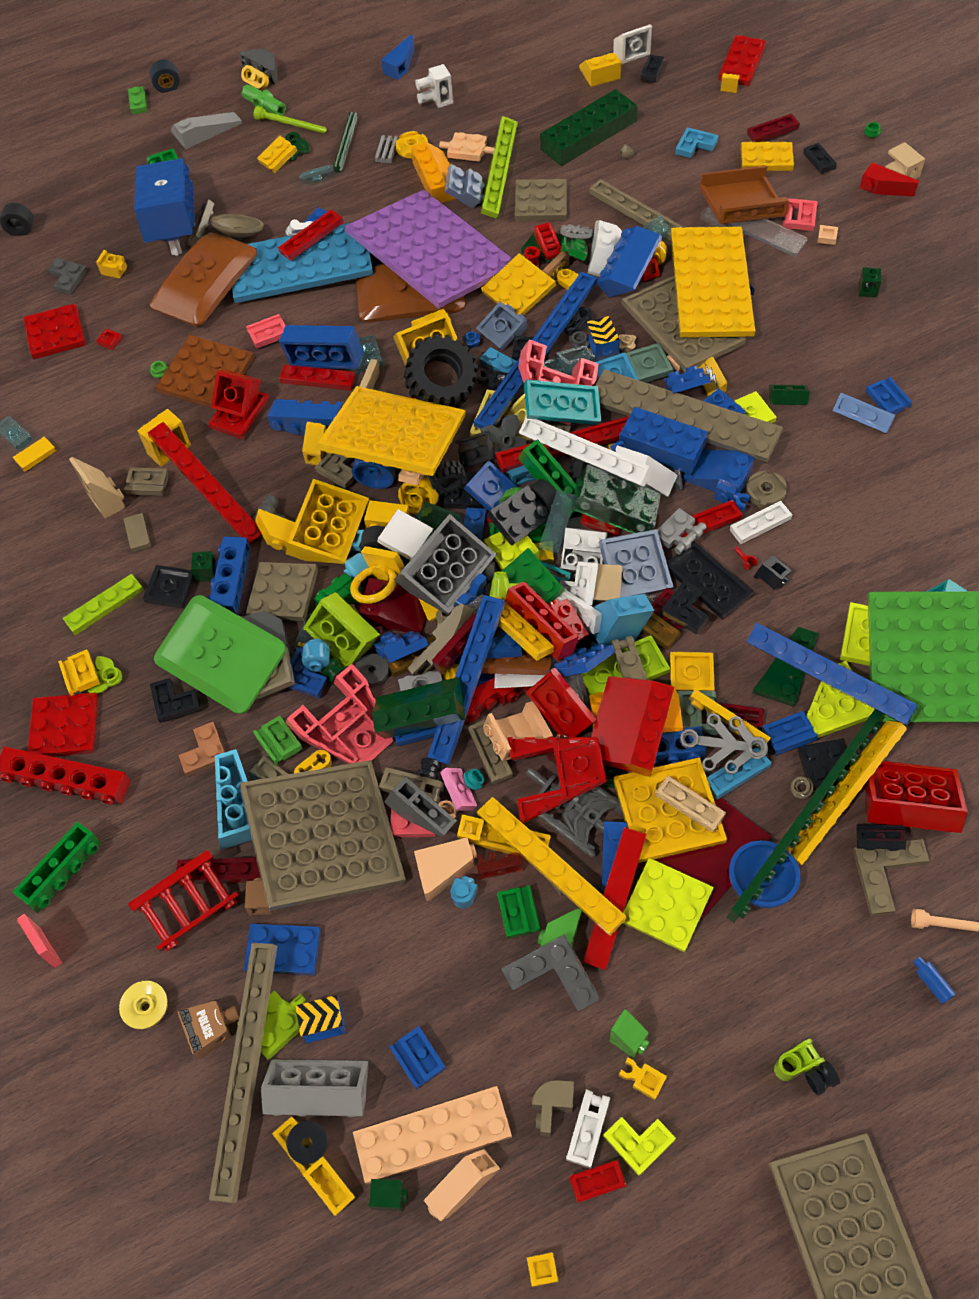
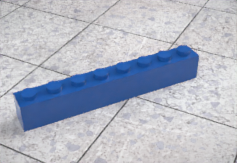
[746,623,918,726]

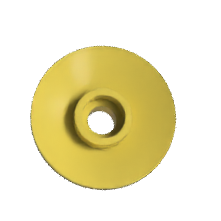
[119,981,168,1029]

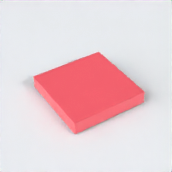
[17,914,62,968]

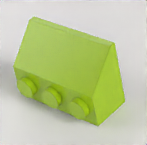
[303,592,380,668]

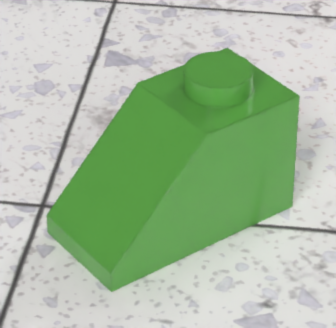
[538,908,582,947]
[609,1009,650,1058]

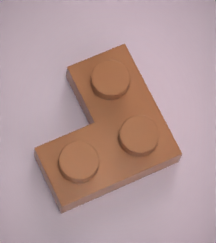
[179,722,225,777]

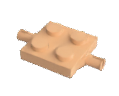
[439,132,495,162]

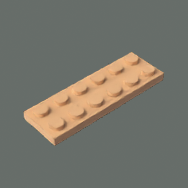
[353,1086,512,1185]

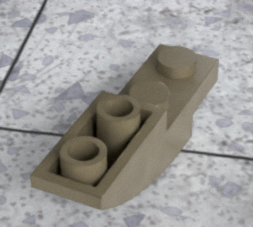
[407,603,473,676]

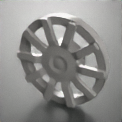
[560,224,593,239]

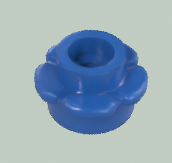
[463,331,480,348]

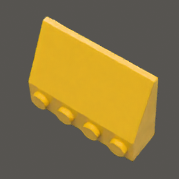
[286,479,369,564]

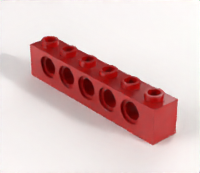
[0,746,131,805]

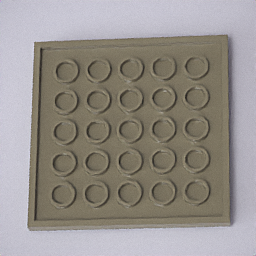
[240,760,406,911]

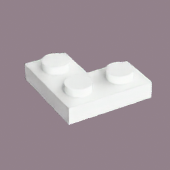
[560,561,598,605]

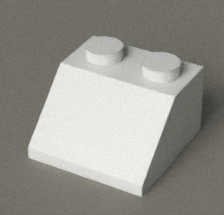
[613,24,652,64]

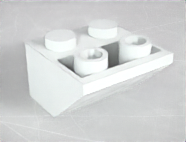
[561,527,608,570]

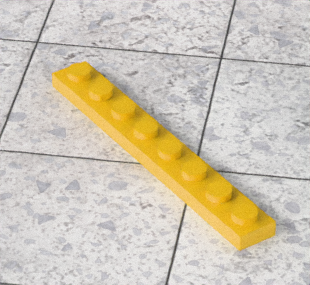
[787,721,907,865]
[477,797,626,936]

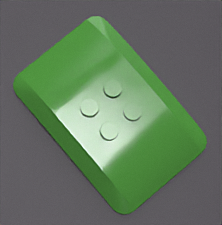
[154,595,286,714]

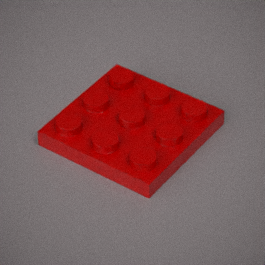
[23,303,86,360]
[27,692,98,757]

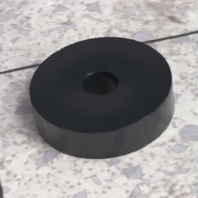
[286,1121,328,1164]

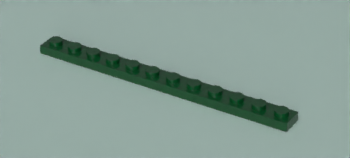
[726,709,882,923]

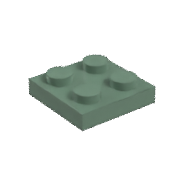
[626,343,673,383]

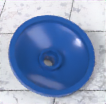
[729,841,800,908]

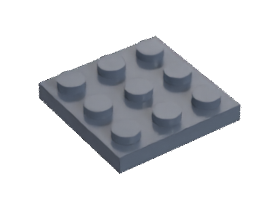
[598,529,673,598]

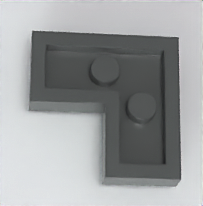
[48,258,88,295]

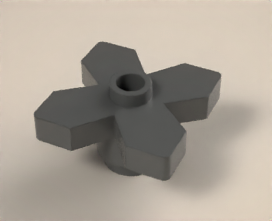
[481,414,527,465]

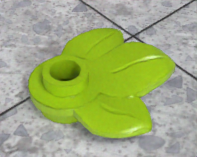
[88,656,122,694]

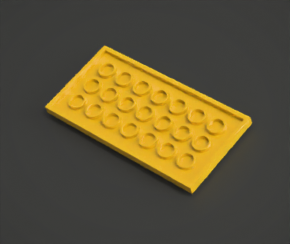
[671,227,755,337]

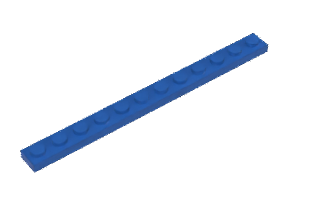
[474,272,597,429]

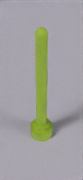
[254,106,327,134]

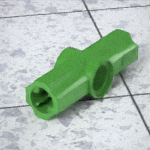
[241,84,286,116]

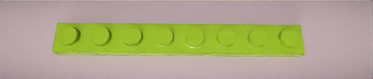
[481,116,518,219]

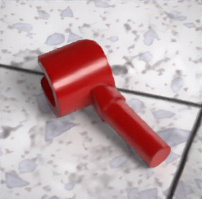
[734,547,757,570]

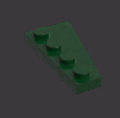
[752,627,819,707]

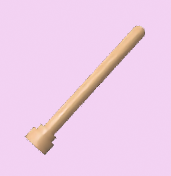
[911,909,979,932]

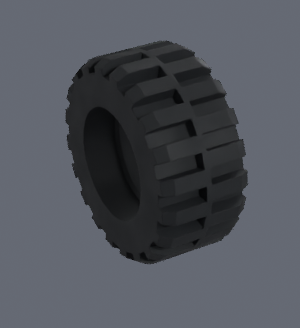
[404,335,478,408]

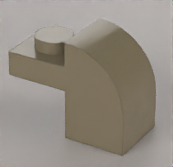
[532,1080,574,1137]

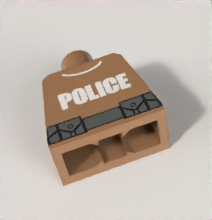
[178,1001,240,1059]

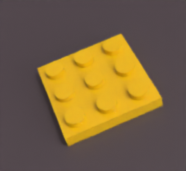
[481,253,556,316]

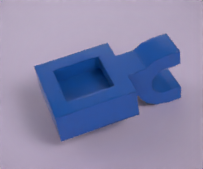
[714,481,751,512]

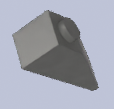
[384,777,457,837]

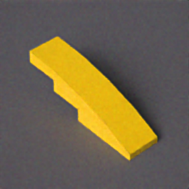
[272,1116,355,1216]

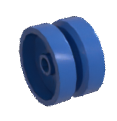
[352,459,397,489]

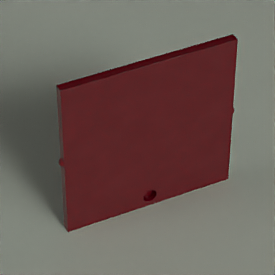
[637,794,772,920]

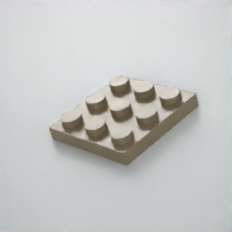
[515,179,566,221]
[245,562,319,621]

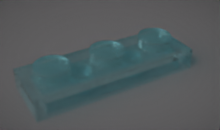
[539,489,576,554]

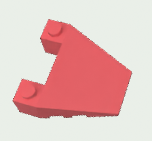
[518,340,599,425]
[286,664,393,764]

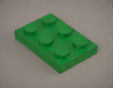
[501,548,566,604]

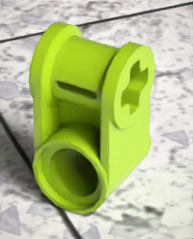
[774,1038,825,1081]

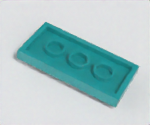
[524,379,601,425]

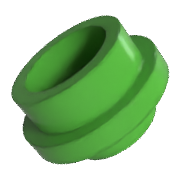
[150,361,168,378]

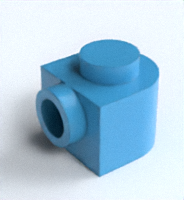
[451,876,478,909]

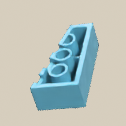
[215,749,252,850]

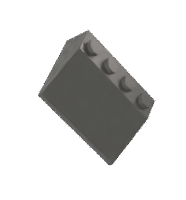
[394,514,497,615]

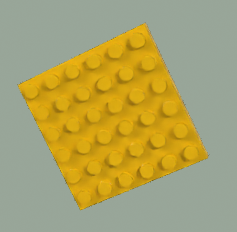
[317,386,465,476]

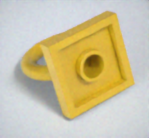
[350,546,405,604]

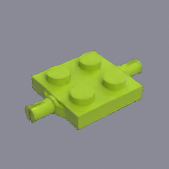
[237,990,306,1061]

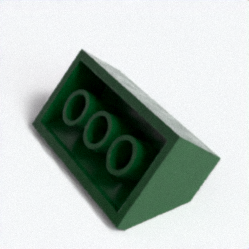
[372,677,466,739]

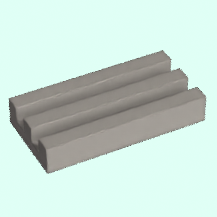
[375,135,398,163]

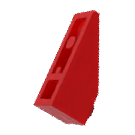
[860,162,920,197]

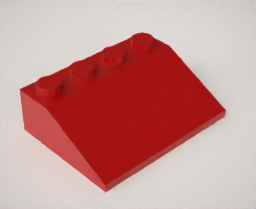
[591,676,674,777]
[865,761,968,833]

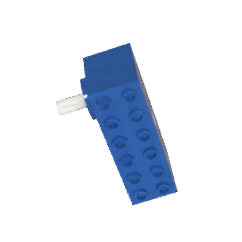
[134,158,195,256]

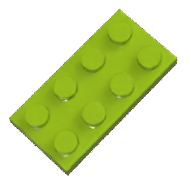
[577,635,670,696]

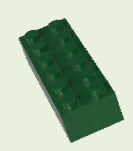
[540,89,637,167]

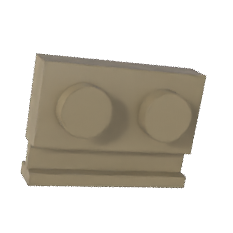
[124,467,169,496]

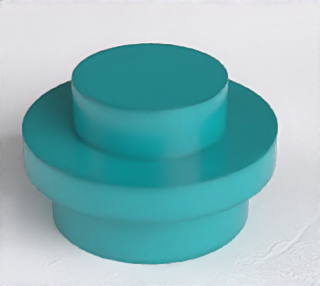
[463,769,484,790]

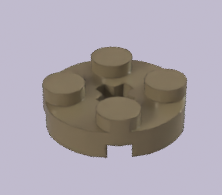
[746,471,787,509]

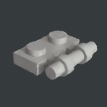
[657,508,706,554]

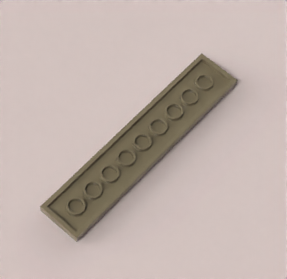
[595,369,783,463]

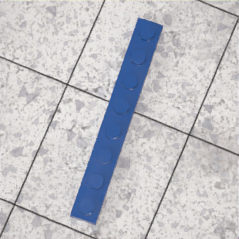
[427,595,505,765]

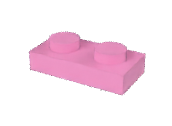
[440,768,477,811]

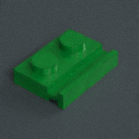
[561,236,588,261]
[497,885,540,939]

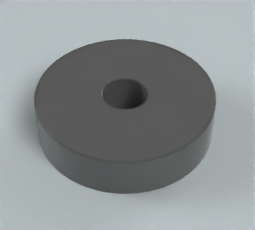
[355,654,390,687]

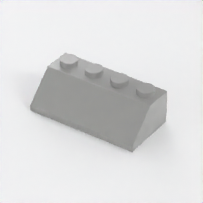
[261,1059,368,1117]

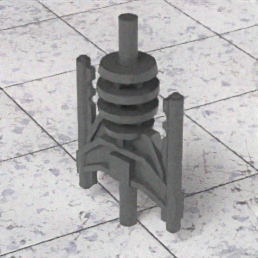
[526,767,622,857]

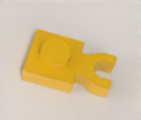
[619,1057,667,1100]

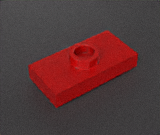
[569,1160,626,1204]

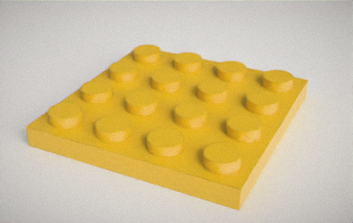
[613,757,727,863]

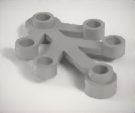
[680,713,768,775]

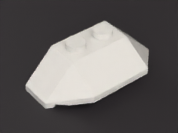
[588,220,622,277]

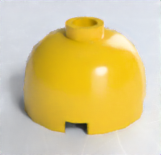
[398,476,438,516]

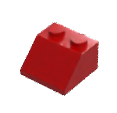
[211,370,261,417]

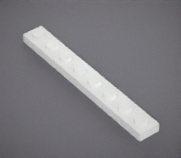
[519,416,653,487]

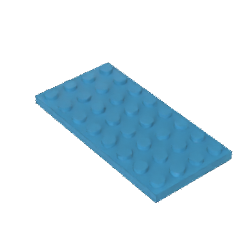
[232,222,374,303]

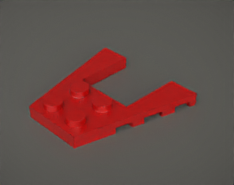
[508,737,607,823]

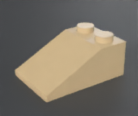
[69,457,125,519]

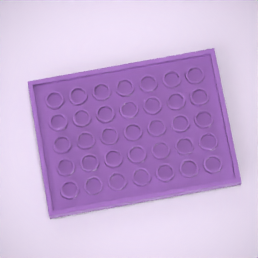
[345,190,512,309]

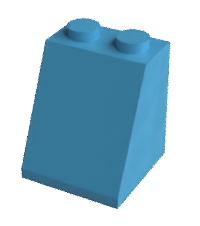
[593,594,654,646]

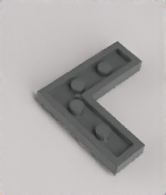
[501,934,600,1011]

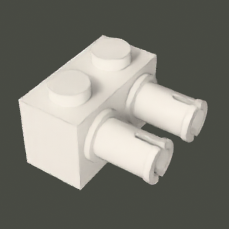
[415,64,453,108]

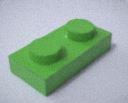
[128,86,148,115]

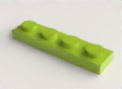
[62,574,144,635]

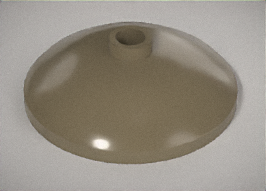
[211,214,263,240]

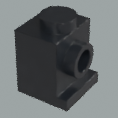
[754,555,792,590]

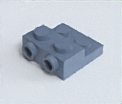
[445,164,485,209]
[476,301,529,351]

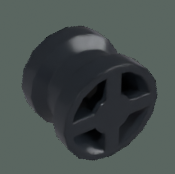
[416,757,442,780]

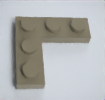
[853,839,929,917]

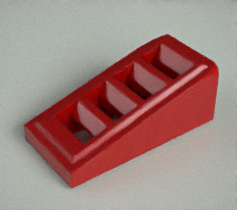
[534,222,561,260]

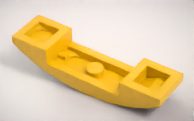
[457,814,551,856]

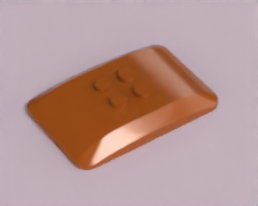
[150,232,257,326]
[356,264,465,322]

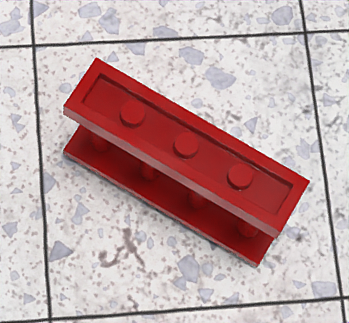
[128,849,239,952]

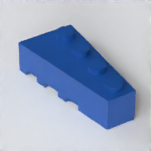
[267,399,343,436]

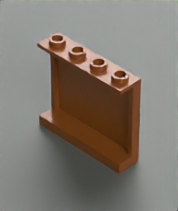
[699,166,789,224]

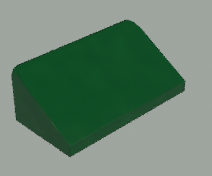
[769,384,810,405]

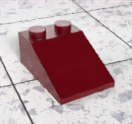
[359,578,426,635]

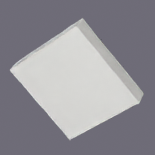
[377,509,433,560]

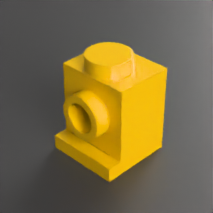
[96,250,127,279]

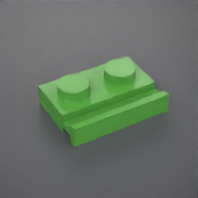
[253,716,303,766]

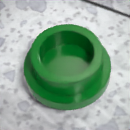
[864,122,881,138]

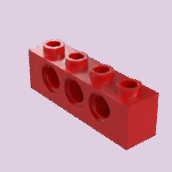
[505,581,579,661]

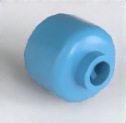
[302,639,330,672]

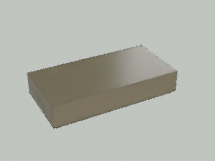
[123,513,152,553]

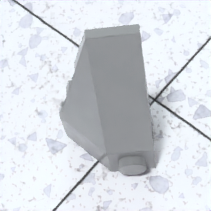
[170,112,242,149]

